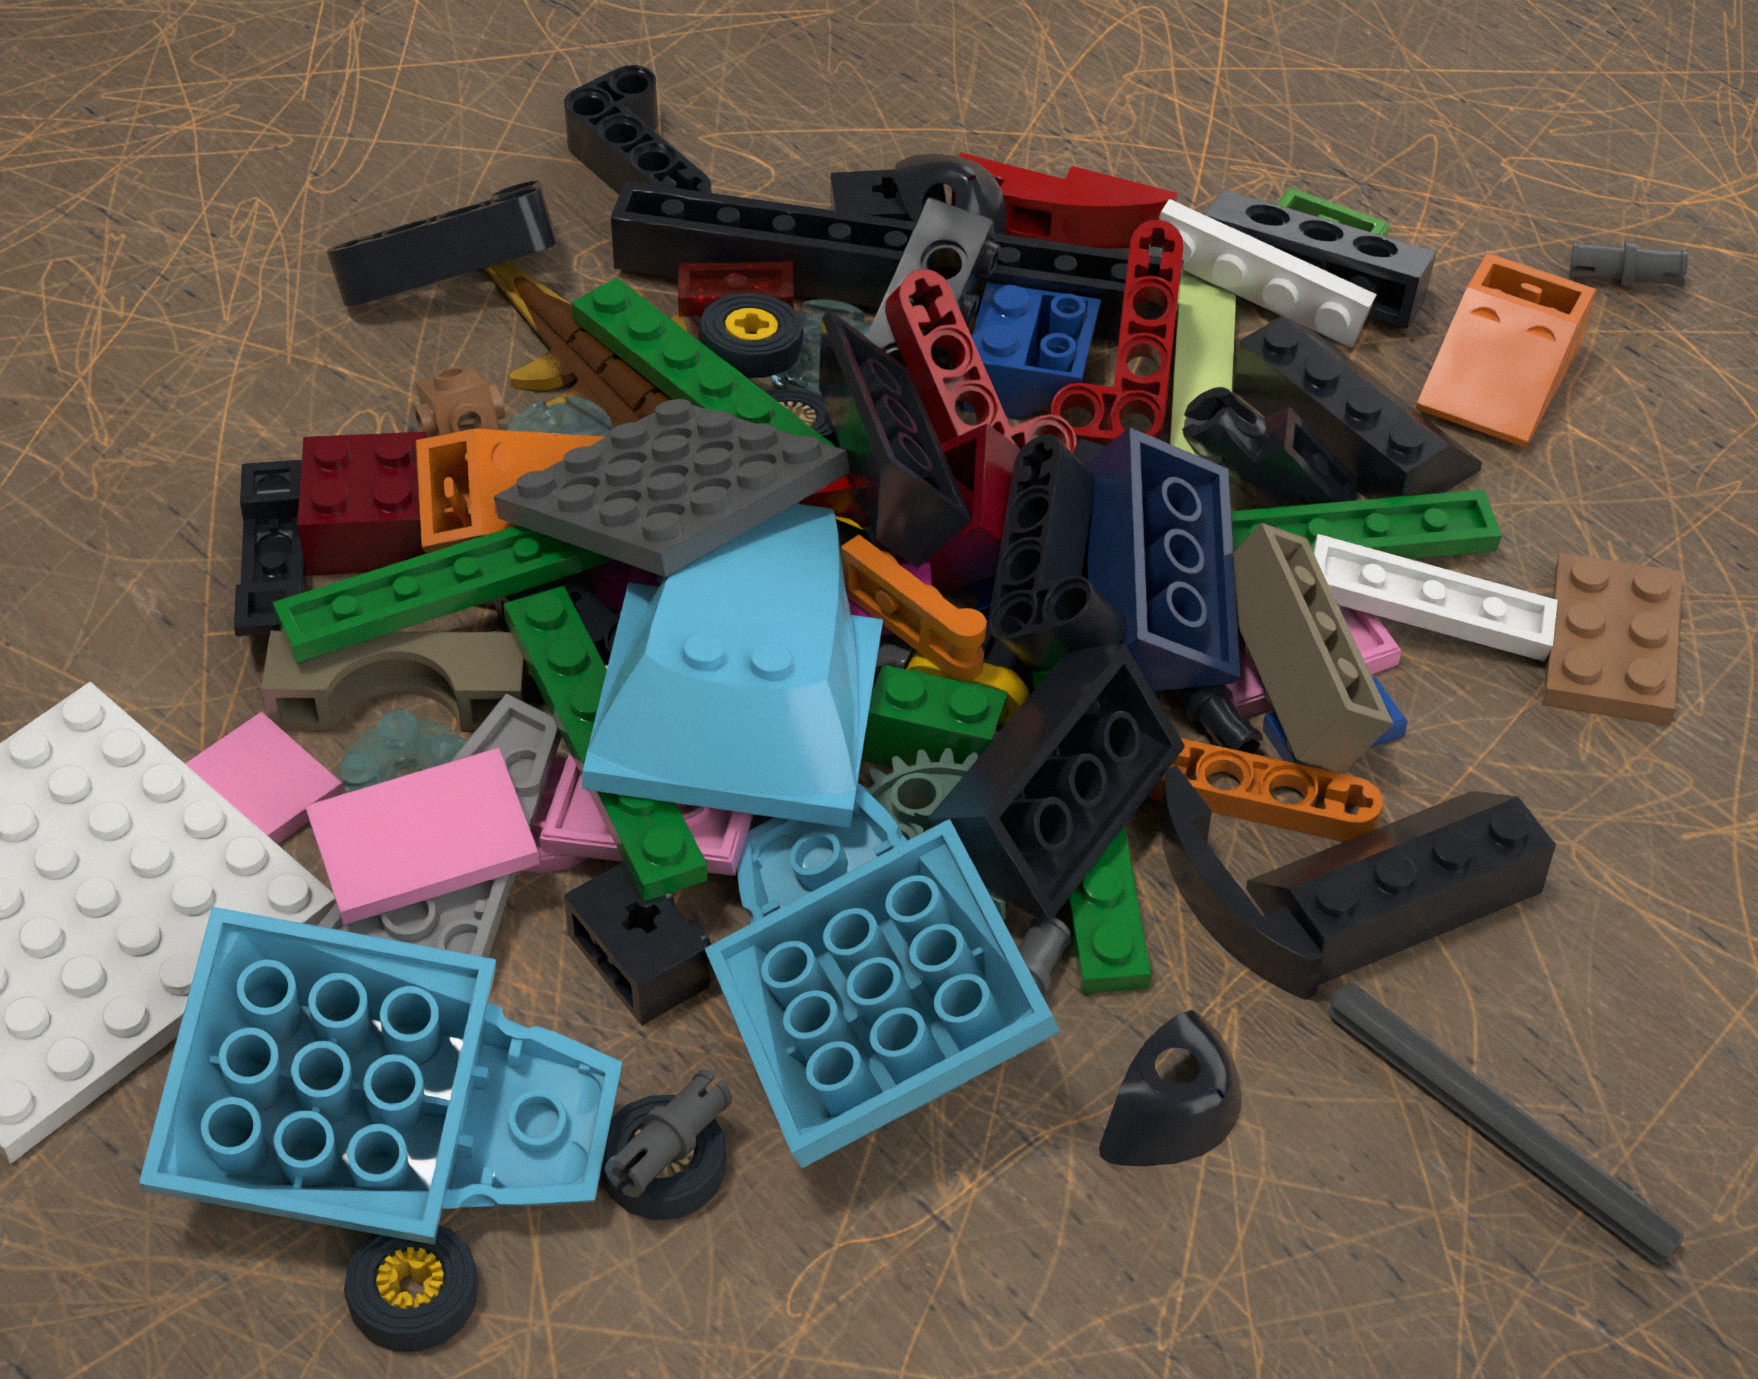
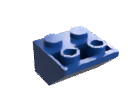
[963,282,1101,420]

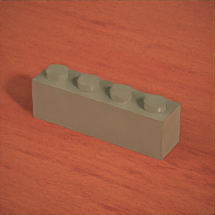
[1233,523,1394,773]

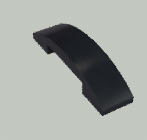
[234,459,307,637]
[1160,765,1324,1000]

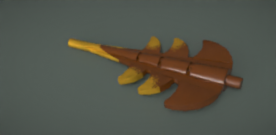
[482,261,750,437]

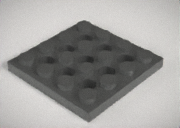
[494,399,850,577]

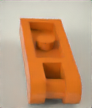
[841,535,987,681]

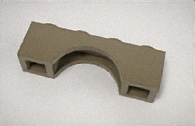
[261,631,531,732]

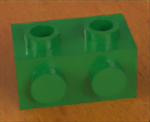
[865,664,1008,768]

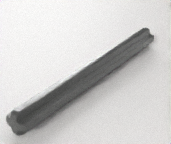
[1329,983,1684,1265]

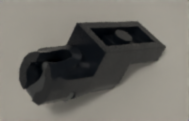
[1182,387,1358,509]

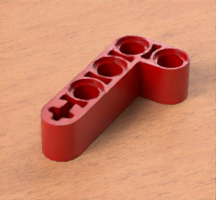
[1051,219,1183,446]
[885,269,1077,453]

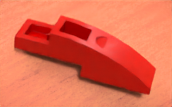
[951,152,1177,248]

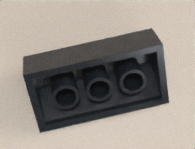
[819,310,972,569]
[1233,316,1482,500]
[928,644,1185,921]
[1246,791,1556,985]

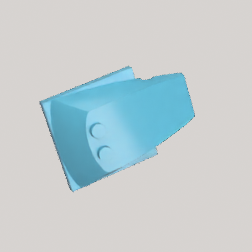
[582,504,883,828]
[705,783,1061,1168]
[139,906,622,1245]

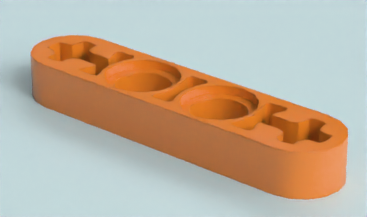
[1147,738,1383,842]

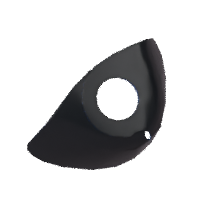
[894,154,1007,235]
[1099,1010,1242,1166]

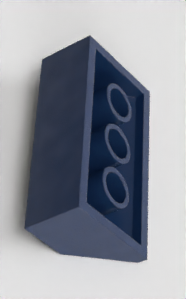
[1085,427,1240,691]

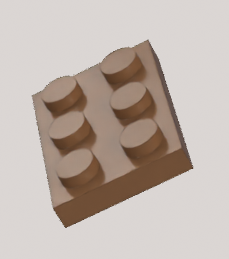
[1542,552,1683,725]

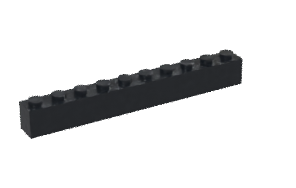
[610,181,1184,342]

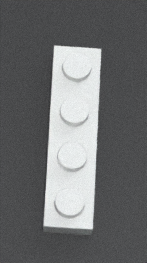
[1149,199,1377,348]
[1312,534,1558,662]

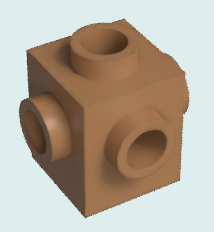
[414,366,505,438]

